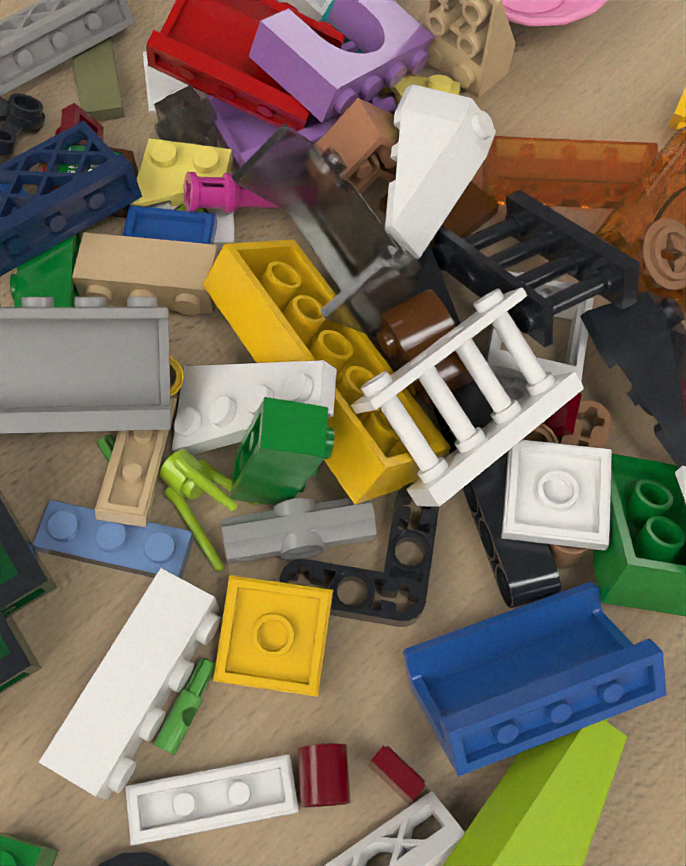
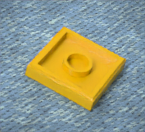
[213,575,334,697]

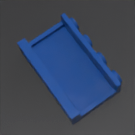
[403,582,667,777]

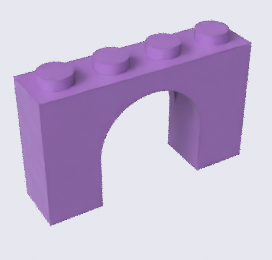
[249,0,435,123]

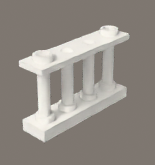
[350,287,584,507]

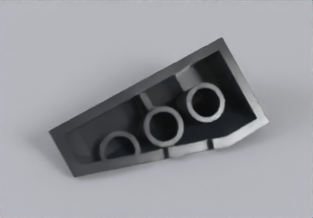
[580,291,686,469]

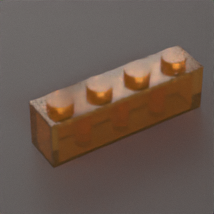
[482,136,662,211]

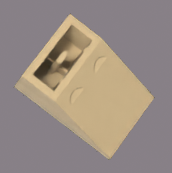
[424,0,516,98]

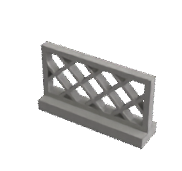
[0,0,136,96]

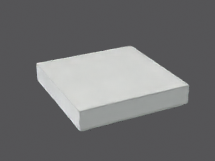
[501,440,612,551]

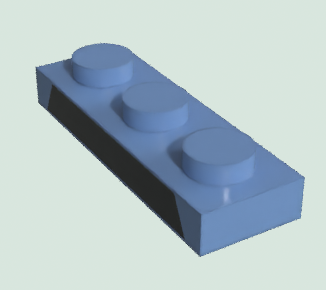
[33,500,194,579]

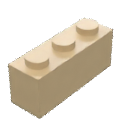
[72,232,219,316]

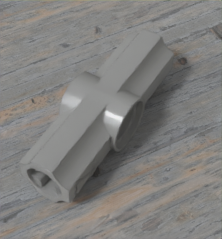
[221,498,377,565]

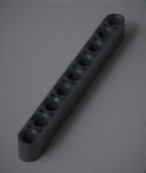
[377,235,561,608]

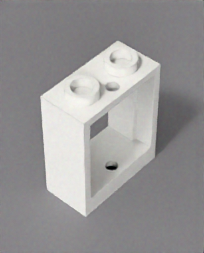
[485,271,594,389]

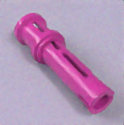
[184,171,318,213]

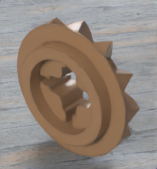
[636,218,686,292]

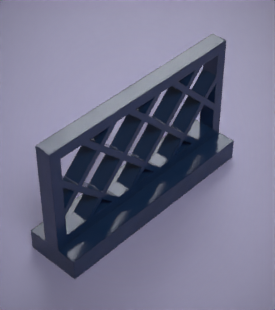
[0,121,143,276]

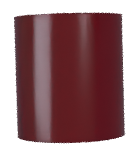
[298,743,351,807]

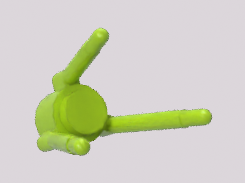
[159,449,260,572]

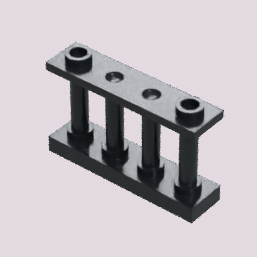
[432,190,640,347]

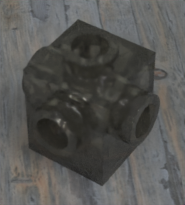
[154,85,218,147]

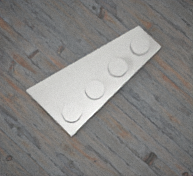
[172,360,337,455]

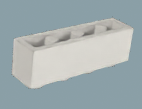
[39,568,221,800]

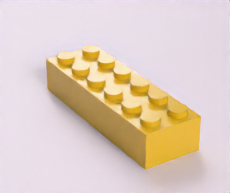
[202,239,451,505]

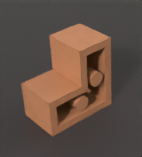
[302,98,400,206]

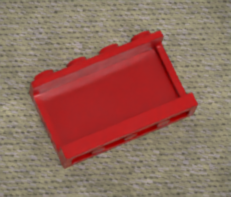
[146,0,345,134]

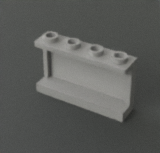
[0,297,171,434]

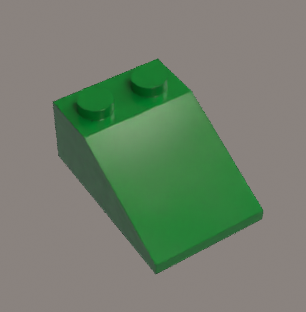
[593,453,686,616]

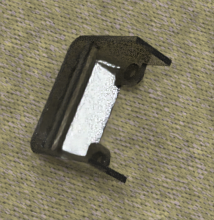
[232,123,421,338]

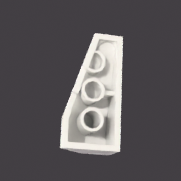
[385,84,496,260]

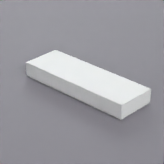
[125,754,299,846]

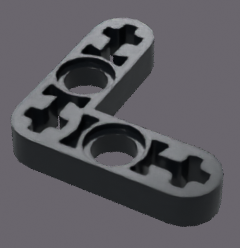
[279,483,439,627]

